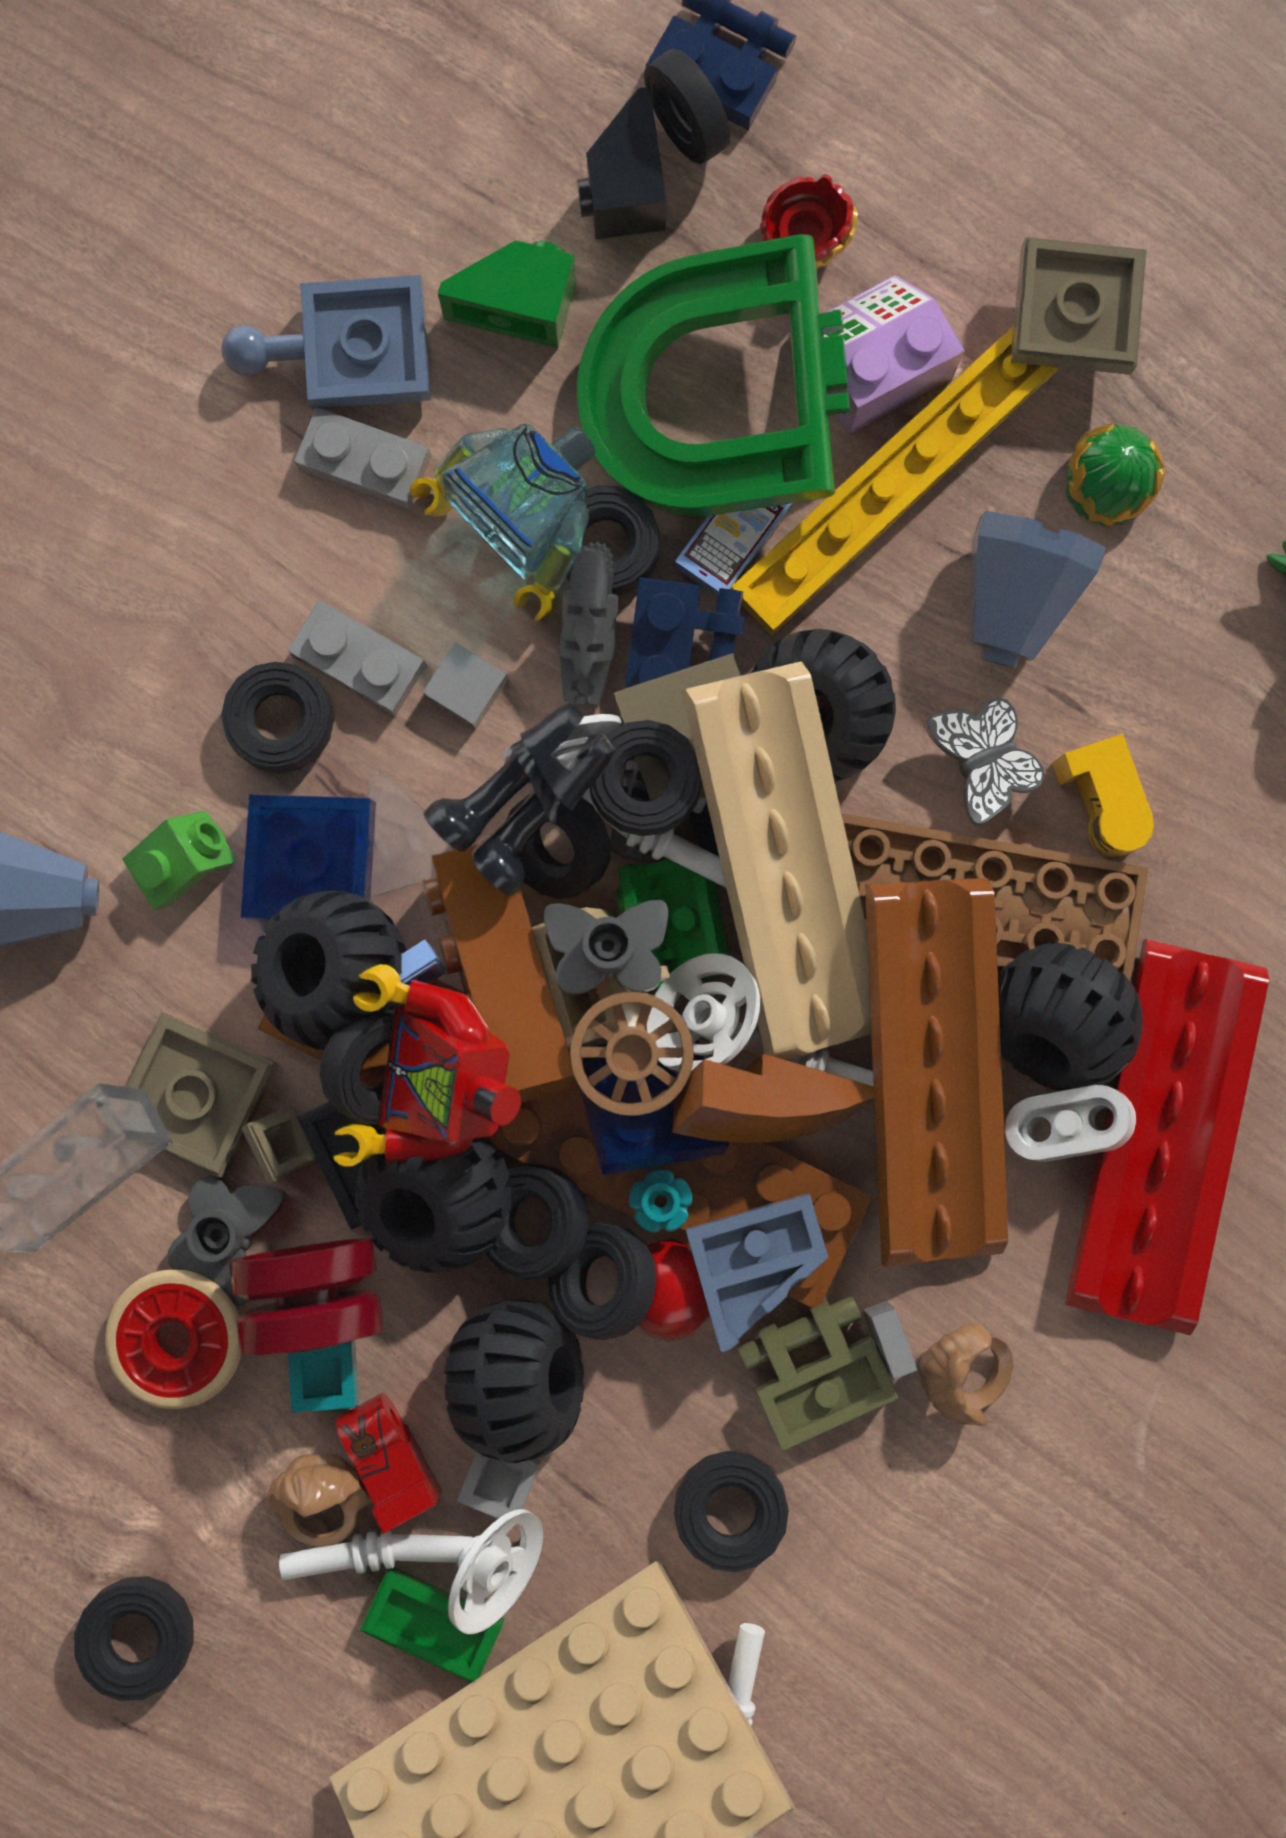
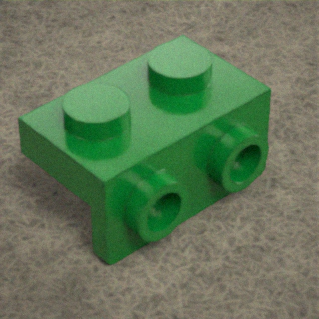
[616,859,729,989]

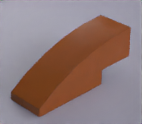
[672,1053,874,1143]

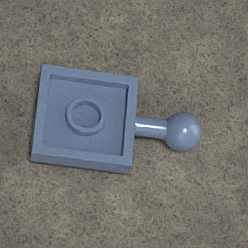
[221,275,431,409]

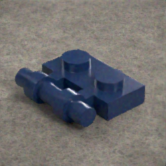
[646,0,796,131]
[625,577,746,689]

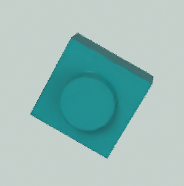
[288,1340,359,1413]

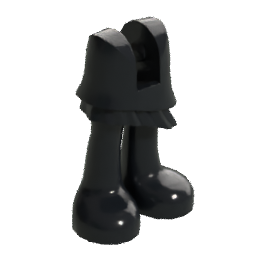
[424,702,617,896]

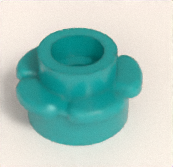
[629,1169,692,1233]

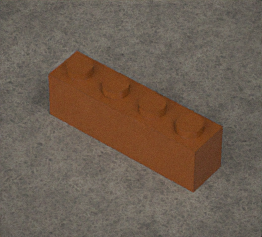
[422,844,575,1103]

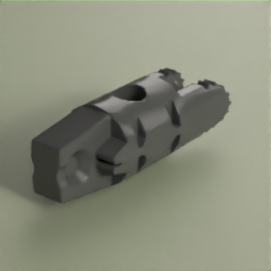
[559,541,618,705]

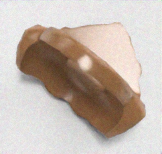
[918,1324,1013,1426]
[265,1453,372,1547]

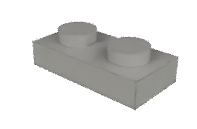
[294,407,431,510]
[288,599,426,716]

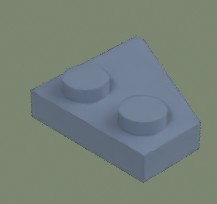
[685,1193,828,1352]

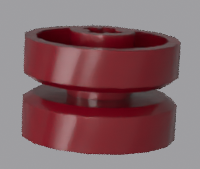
[229,1237,384,1355]

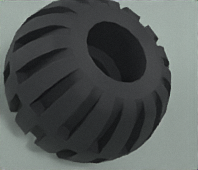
[751,629,896,781]
[251,891,407,1050]
[998,943,1143,1091]
[355,1130,511,1273]
[444,1299,584,1463]

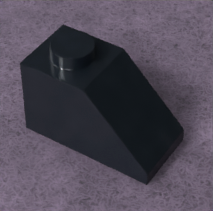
[577,87,667,239]

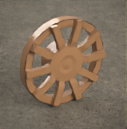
[570,992,694,1115]

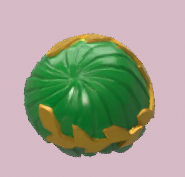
[1066,423,1165,527]

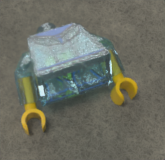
[410,423,596,622]

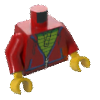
[334,964,521,1167]

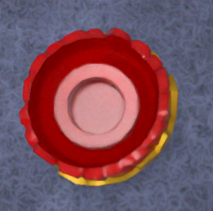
[760,174,858,268]

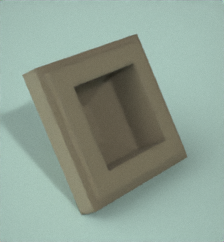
[241,1106,318,1185]

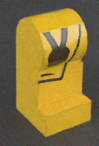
[1052,733,1154,858]

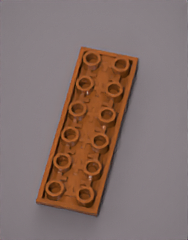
[865,878,1008,1267]

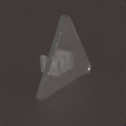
[344,772,456,899]

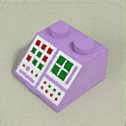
[824,275,965,435]

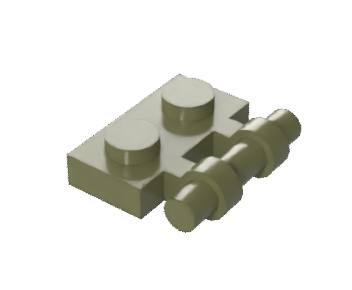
[737,1295,899,1451]

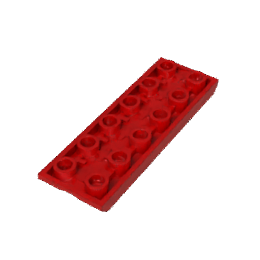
[1065,939,1269,1336]

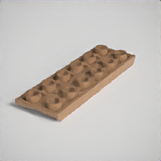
[841,813,1149,982]

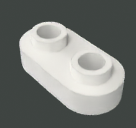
[1005,1085,1136,1162]

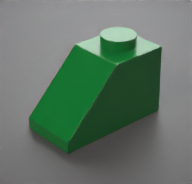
[438,240,576,348]

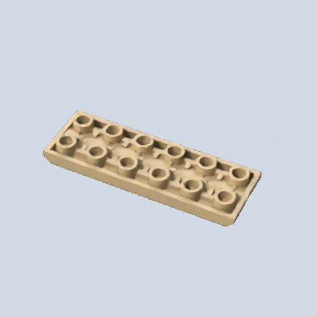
[681,661,871,1060]

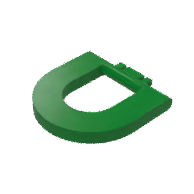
[577,235,851,516]

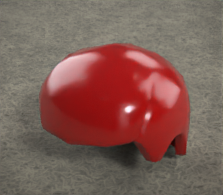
[637,1239,710,1342]

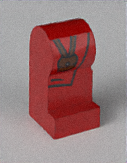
[336,1393,442,1534]

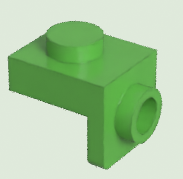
[122,811,236,910]

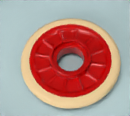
[105,1269,241,1409]

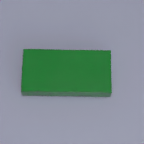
[360,1567,505,1683]

